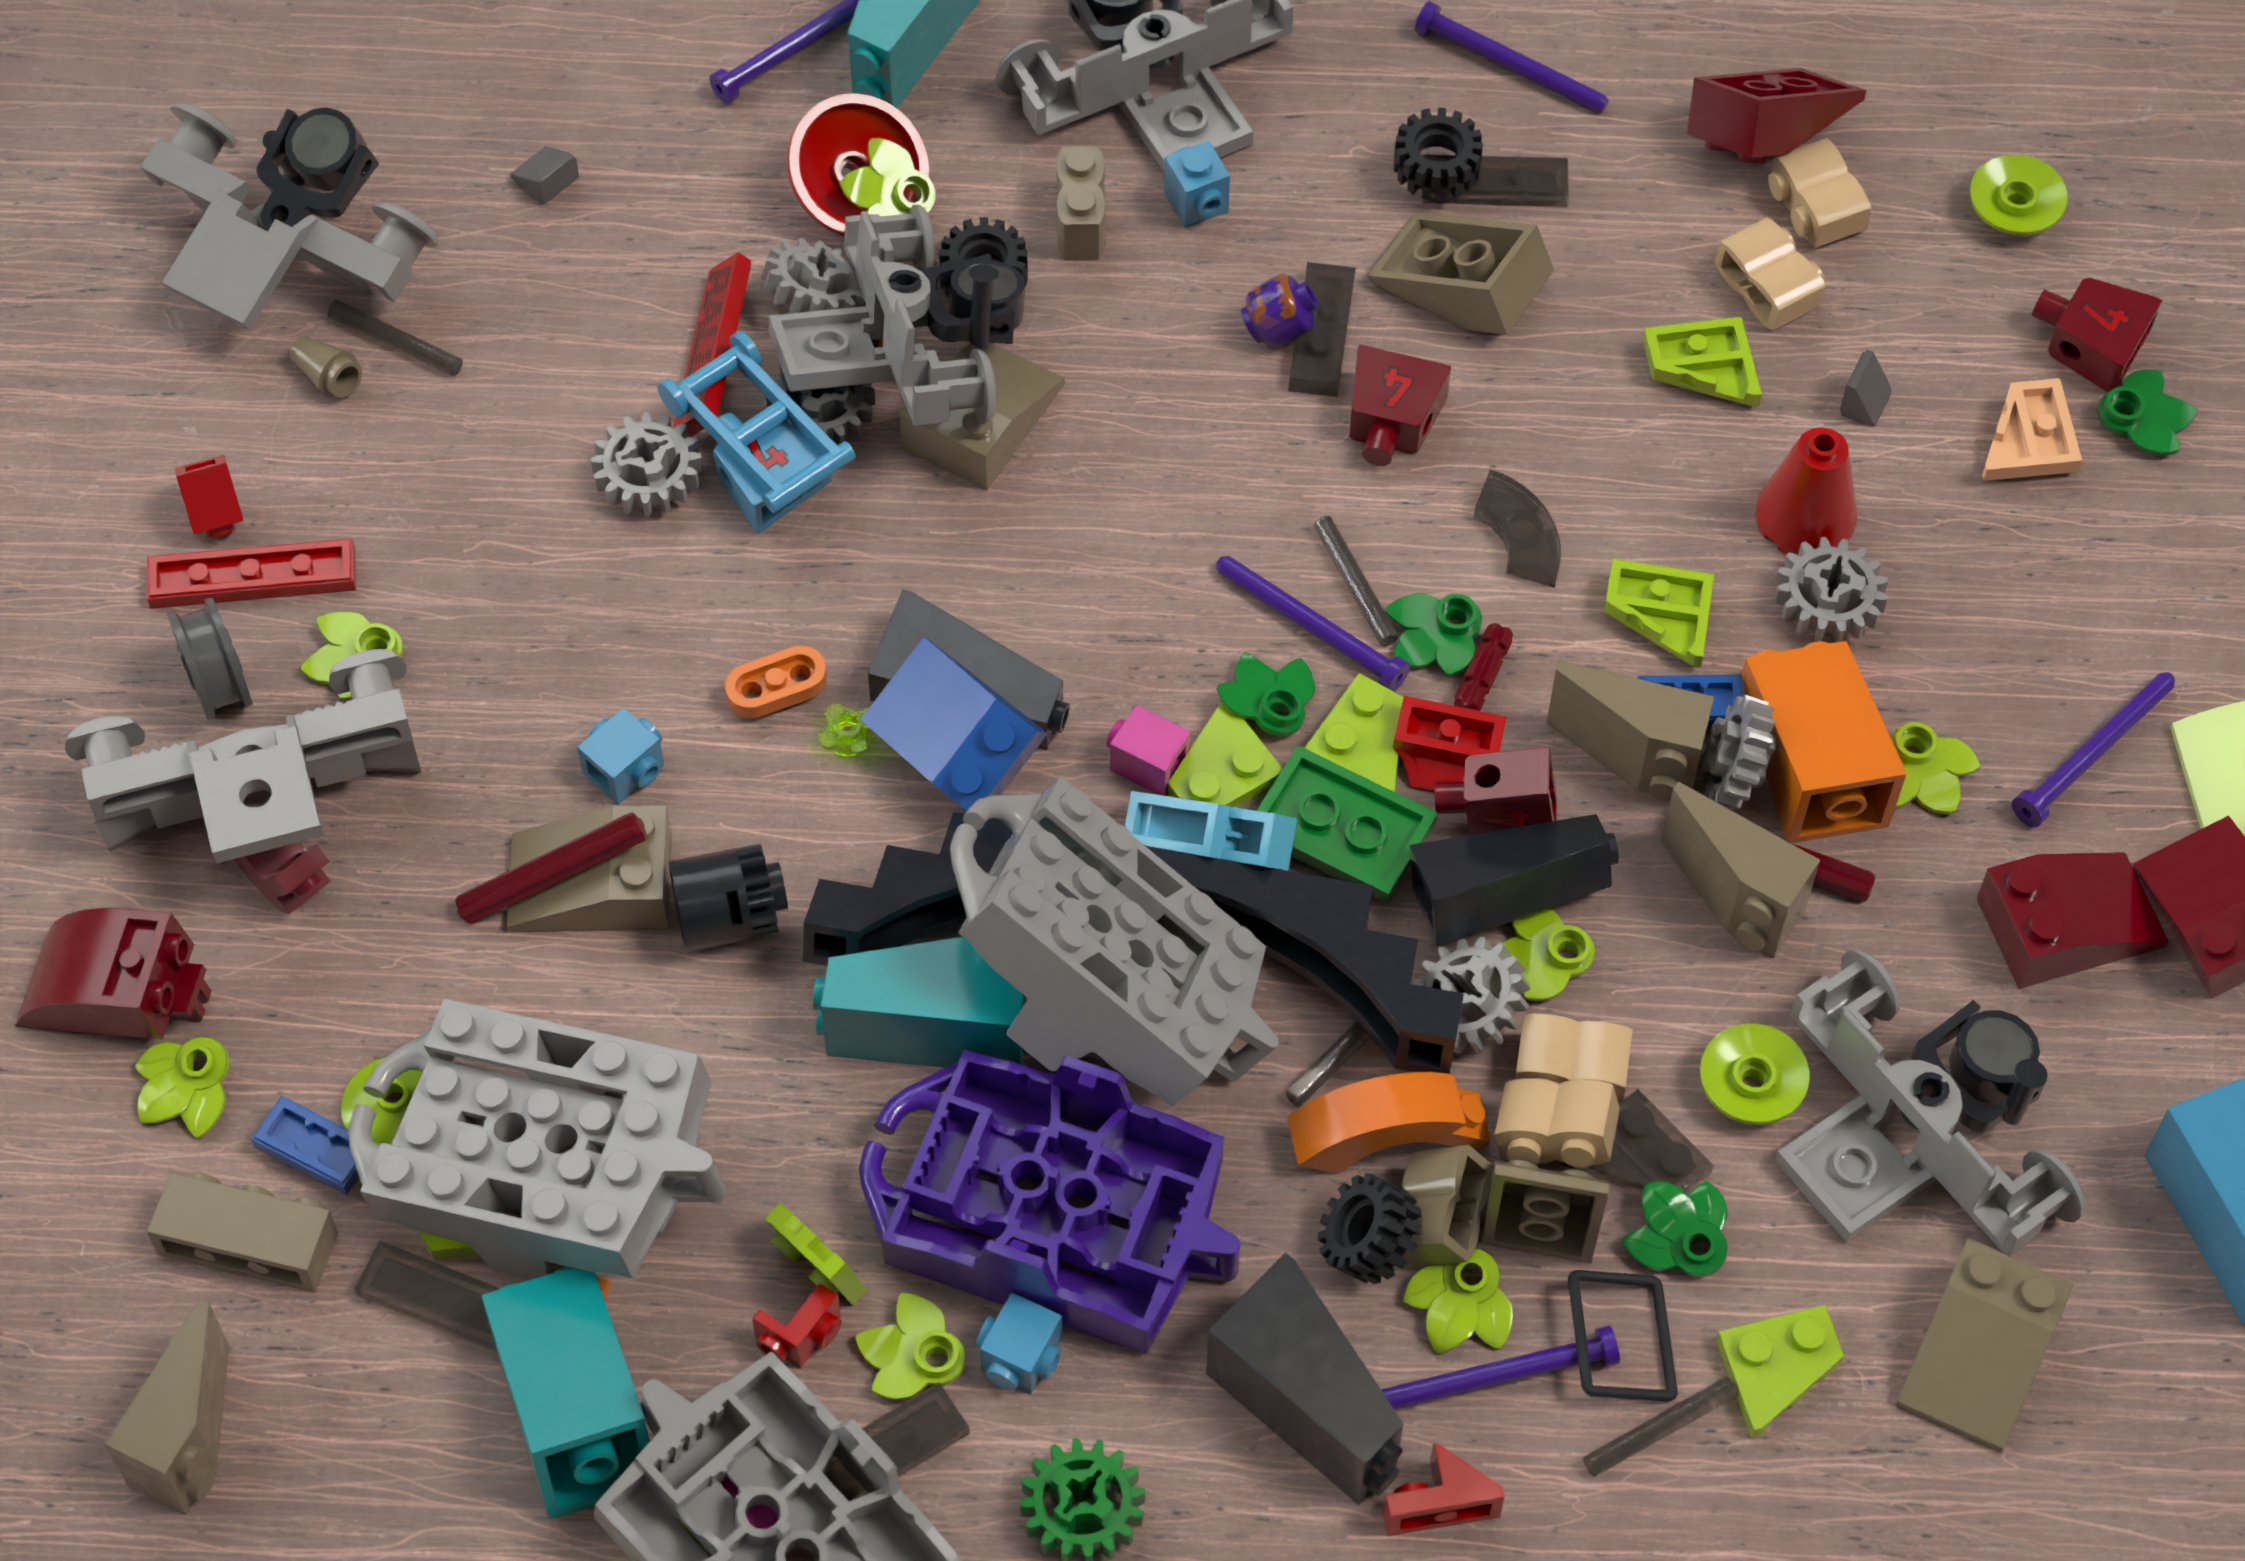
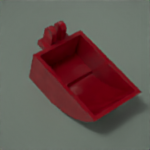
[15,907,212,1039]

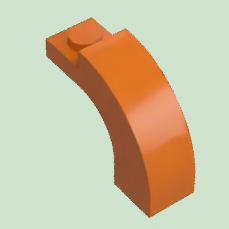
[1287,1072,1491,1174]

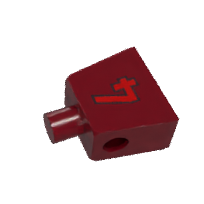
[2032,277,2162,392]
[1349,344,1452,466]
[1435,747,1557,835]

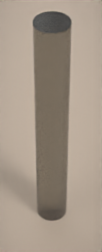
[327,299,463,377]
[1314,516,1399,647]
[1285,1020,1371,1108]
[1583,1376,1738,1477]

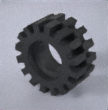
[1393,107,1483,201]
[939,217,1028,298]
[1318,1173,1422,1284]

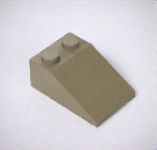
[1368,212,1554,335]
[899,343,1065,490]
[1546,660,1714,801]
[1661,782,1820,958]
[507,805,672,932]
[1481,1160,1610,1263]
[1895,1238,2074,1453]
[105,1298,229,1515]

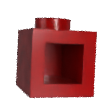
[175,455,244,538]

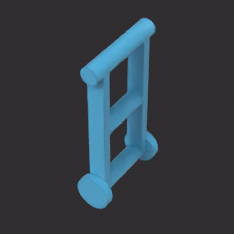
[657,331,856,513]

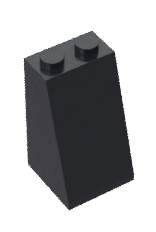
[1206,1252,1404,1505]

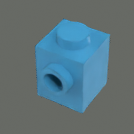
[1164,141,1230,228]
[577,708,664,805]
[976,1292,1062,1394]

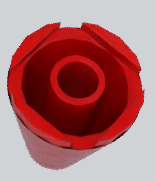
[1755,427,1857,555]

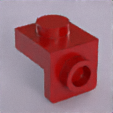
[752,1283,842,1369]

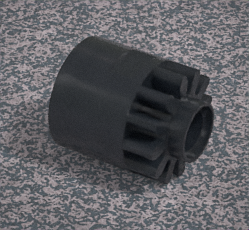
[668,844,788,952]

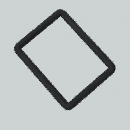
[1568,1270,1678,1402]

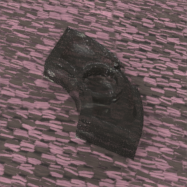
[1473,469,1561,588]

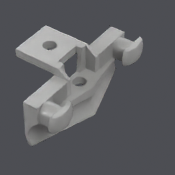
[65,649,421,863]

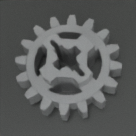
[761,238,865,314]
[591,412,703,517]
[1774,537,1889,642]
[1700,694,1776,811]
[1412,936,1530,1054]

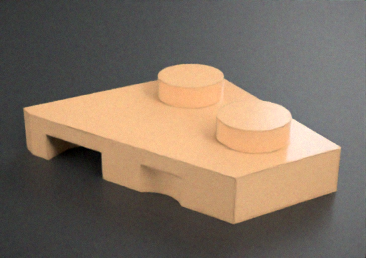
[1982,378,2083,481]

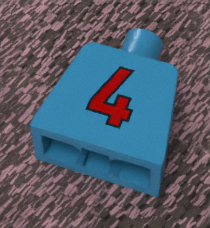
[713,413,832,534]

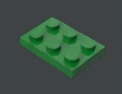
[1257,745,1438,904]

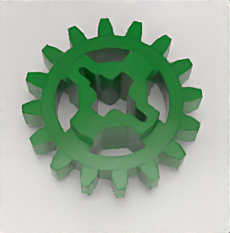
[1020,1438,1145,1561]

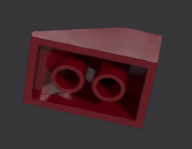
[1687,68,1866,163]
[2133,815,2245,999]
[1977,852,2169,989]

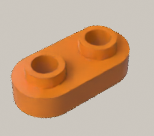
[725,646,827,718]

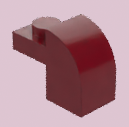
[234,842,331,914]

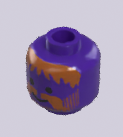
[1241,274,1318,347]

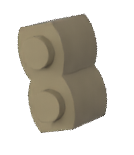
[1056,146,1106,260]
[1402,1144,1492,1268]

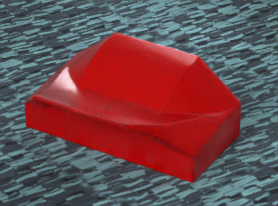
[1393,696,1507,793]

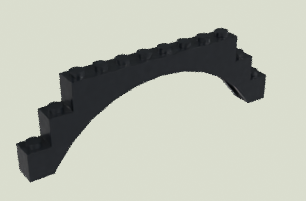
[803,812,1464,1074]

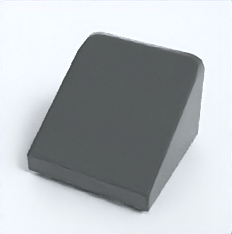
[510,146,579,205]
[1840,349,1891,427]

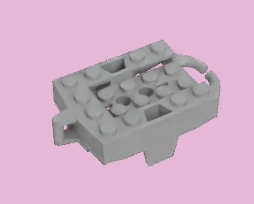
[950,776,1279,1107]
[348,998,727,1279]
[594,1352,963,1561]

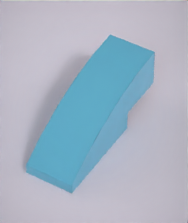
[1125,791,1297,871]

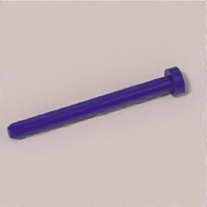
[709,0,859,104]
[1414,1,1609,112]
[1216,556,1410,692]
[2012,672,2175,827]
[1381,1325,1620,1409]

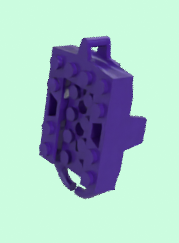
[859,1049,1240,1354]

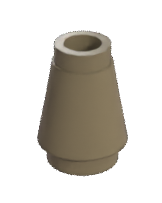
[289,336,362,398]

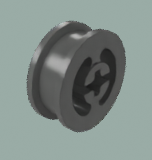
[167,597,253,721]

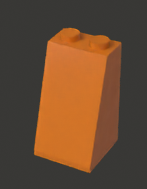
[1741,641,1906,843]

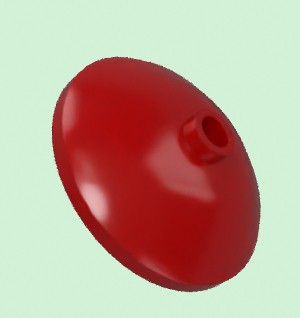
[787,94,929,236]

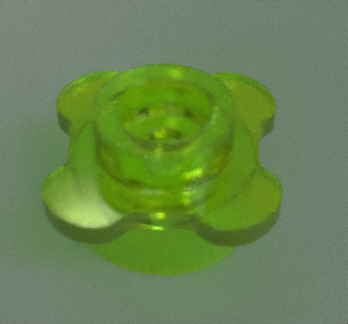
[819,703,870,756]

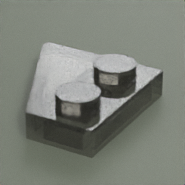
[1561,1089,1714,1194]

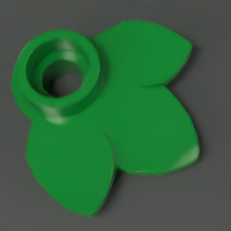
[2097,370,2198,455]
[1386,593,1482,676]
[1216,652,1315,737]
[1622,1181,1728,1277]

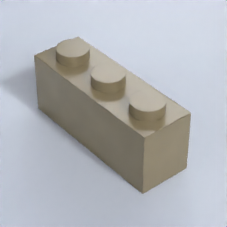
[147,1172,338,1293]

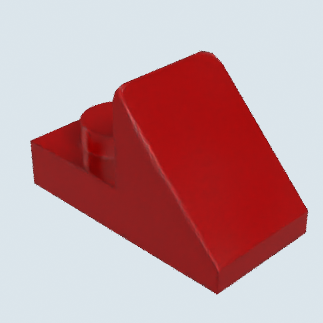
[1383,1443,1505,1536]

